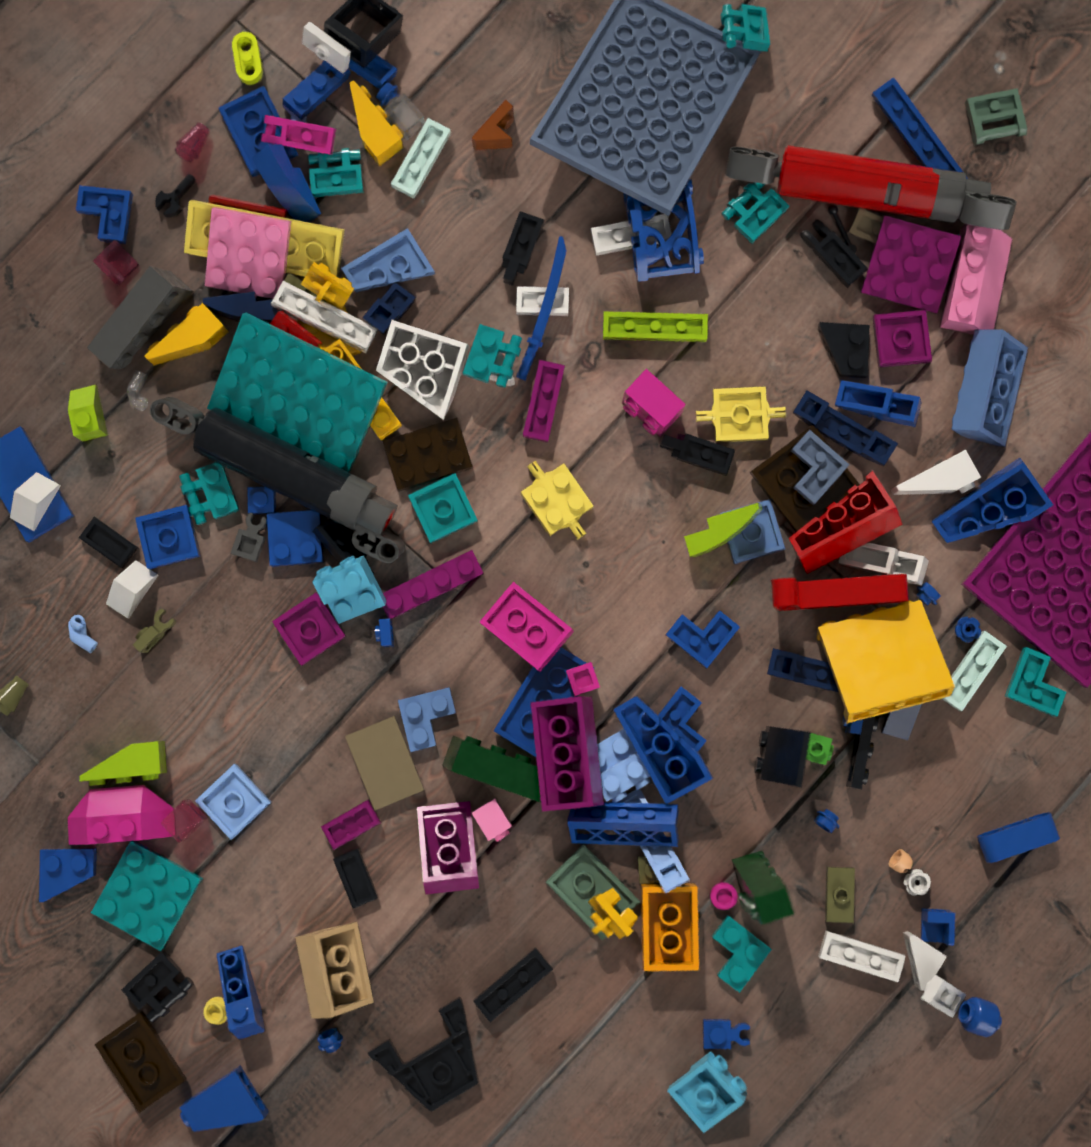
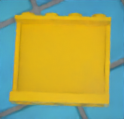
[816,600,955,723]

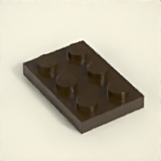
[382,418,473,492]
[94,1011,187,1113]

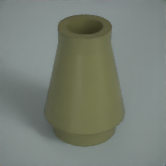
[0,676,29,716]

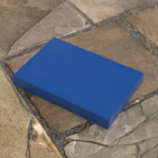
[218,86,298,177]

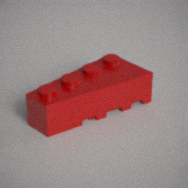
[789,471,903,574]

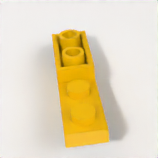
[324,339,402,441]

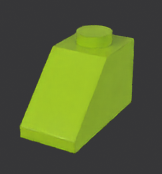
[68,385,108,441]

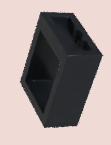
[324,0,403,68]

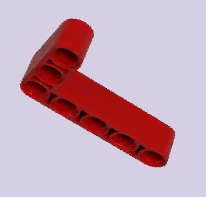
[771,574,909,611]

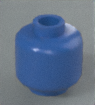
[958,997,1002,1037]

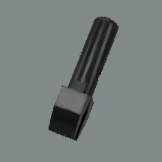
[155,174,196,218]

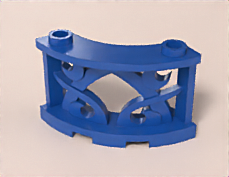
[623,179,704,282]

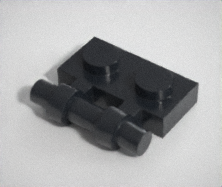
[121,951,194,1023]

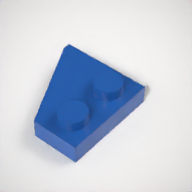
[39,848,97,902]

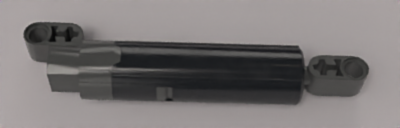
[149,397,405,563]

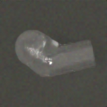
[127,371,148,411]

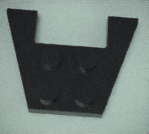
[368,997,479,1112]

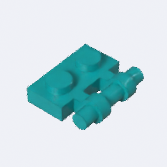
[720,4,770,52]
[308,148,364,197]
[721,182,790,244]
[463,324,522,388]
[179,462,240,525]

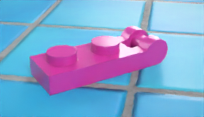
[261,115,336,155]

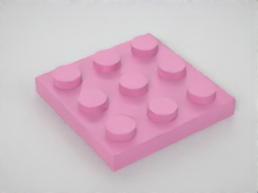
[205,207,291,299]

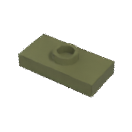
[825,866,855,923]

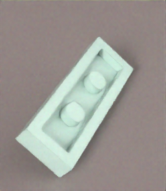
[391,118,451,199]
[941,631,1007,711]

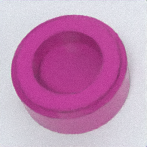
[710,882,738,910]

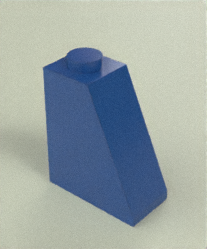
[179,1065,269,1132]

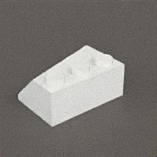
[376,320,470,420]

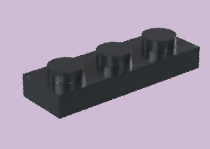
[846,716,879,790]
[473,947,553,1023]

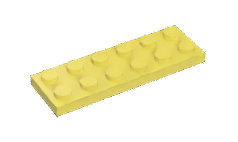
[184,200,344,277]

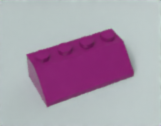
[531,696,604,811]

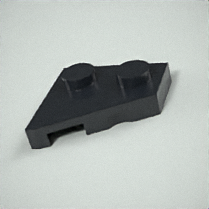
[818,322,870,378]

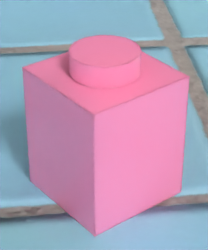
[472,798,512,842]

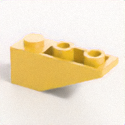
[350,80,403,167]
[144,303,229,366]

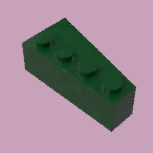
[442,736,541,803]
[732,850,795,925]

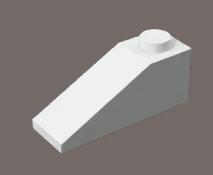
[891,450,981,495]

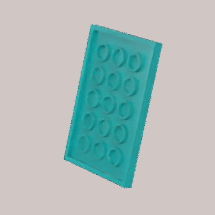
[207,313,388,473]

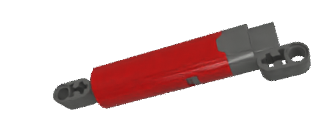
[726,145,1017,230]

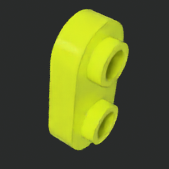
[232,32,263,85]

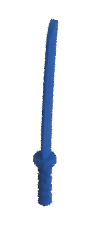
[516,236,567,381]

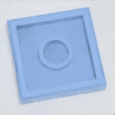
[195,764,272,840]

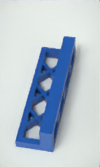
[567,802,679,847]

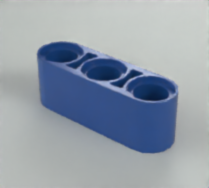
[977,812,1060,863]

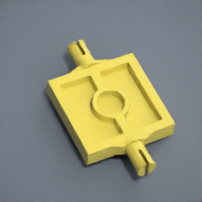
[696,387,786,443]
[520,461,594,540]

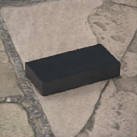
[79,517,139,569]
[333,848,379,909]

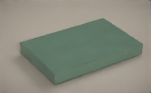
[545,844,640,940]

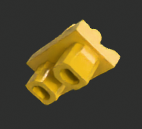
[301,262,355,310]
[588,888,638,939]

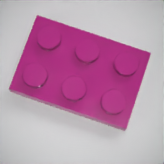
[480,582,574,672]

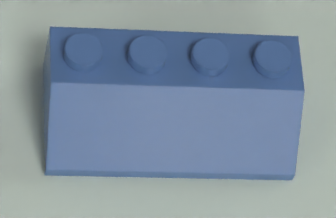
[951,329,1028,447]

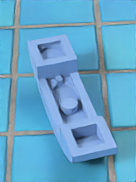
[617,789,690,893]

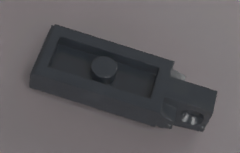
[501,211,544,286]
[660,434,735,476]
[312,518,375,575]

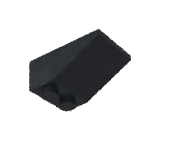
[754,726,811,787]

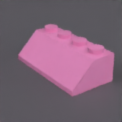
[940,224,1012,335]

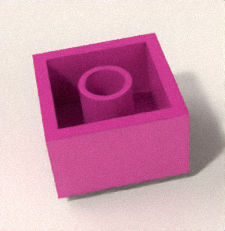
[622,369,686,437]

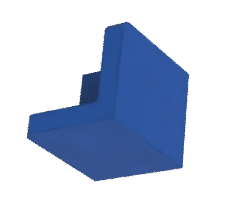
[921,908,955,946]

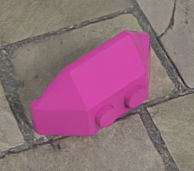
[68,785,177,845]

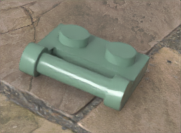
[965,88,1027,146]

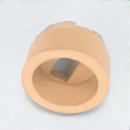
[889,849,913,873]

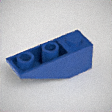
[216,946,265,1040]

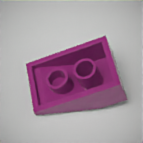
[417,801,479,895]

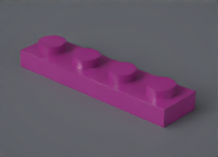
[382,550,484,619]

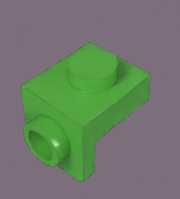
[806,733,834,765]

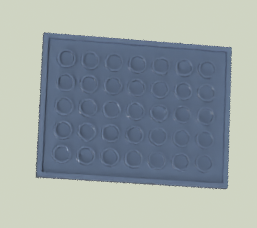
[529,0,761,216]

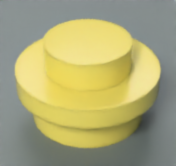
[204,997,227,1025]

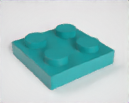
[408,473,478,543]

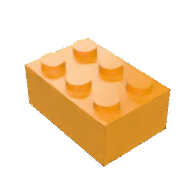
[641,883,699,971]

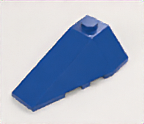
[613,696,713,804]

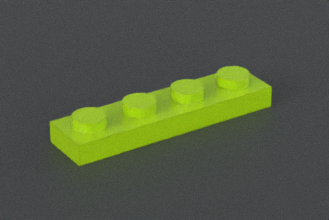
[603,311,708,342]

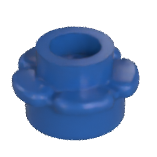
[376,82,399,106]
[916,582,941,606]
[955,617,981,643]
[814,809,840,833]
[317,1028,343,1053]

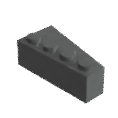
[87,266,193,369]

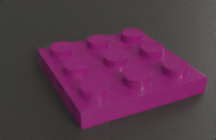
[861,216,961,313]

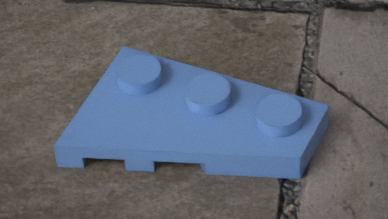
[341,228,435,292]

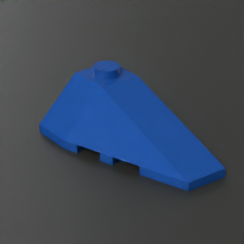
[932,457,1053,543]

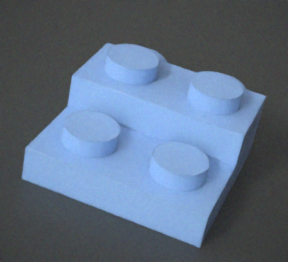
[597,729,651,803]

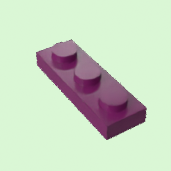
[523,360,565,443]

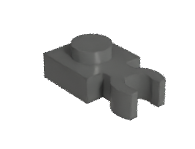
[231,513,267,562]

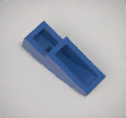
[252,144,321,223]
[835,380,922,427]

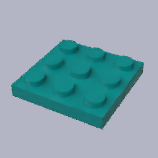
[91,841,203,951]

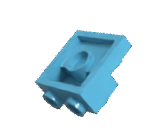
[312,555,386,624]
[667,1051,747,1133]

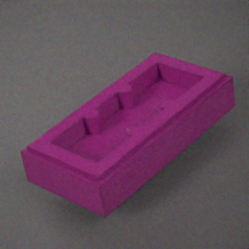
[321,799,381,850]

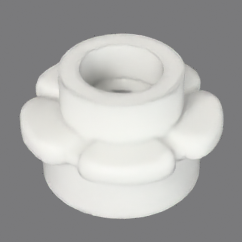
[904,869,931,896]

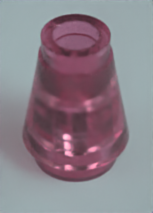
[175,122,210,162]

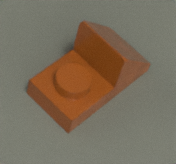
[472,100,514,150]

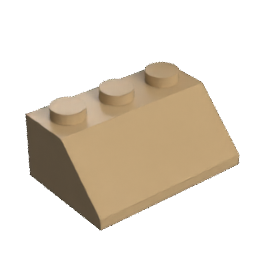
[295,922,374,1019]

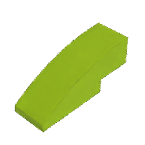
[684,503,763,557]

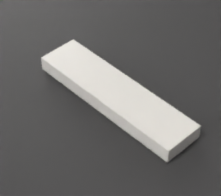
[271,281,377,353]

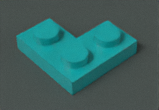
[1004,647,1067,717]
[712,915,772,993]

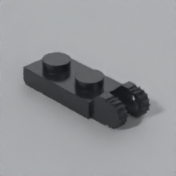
[800,219,868,288]

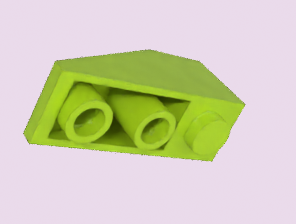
[79,741,167,786]

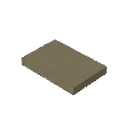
[345,716,425,811]

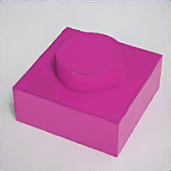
[566,662,600,696]

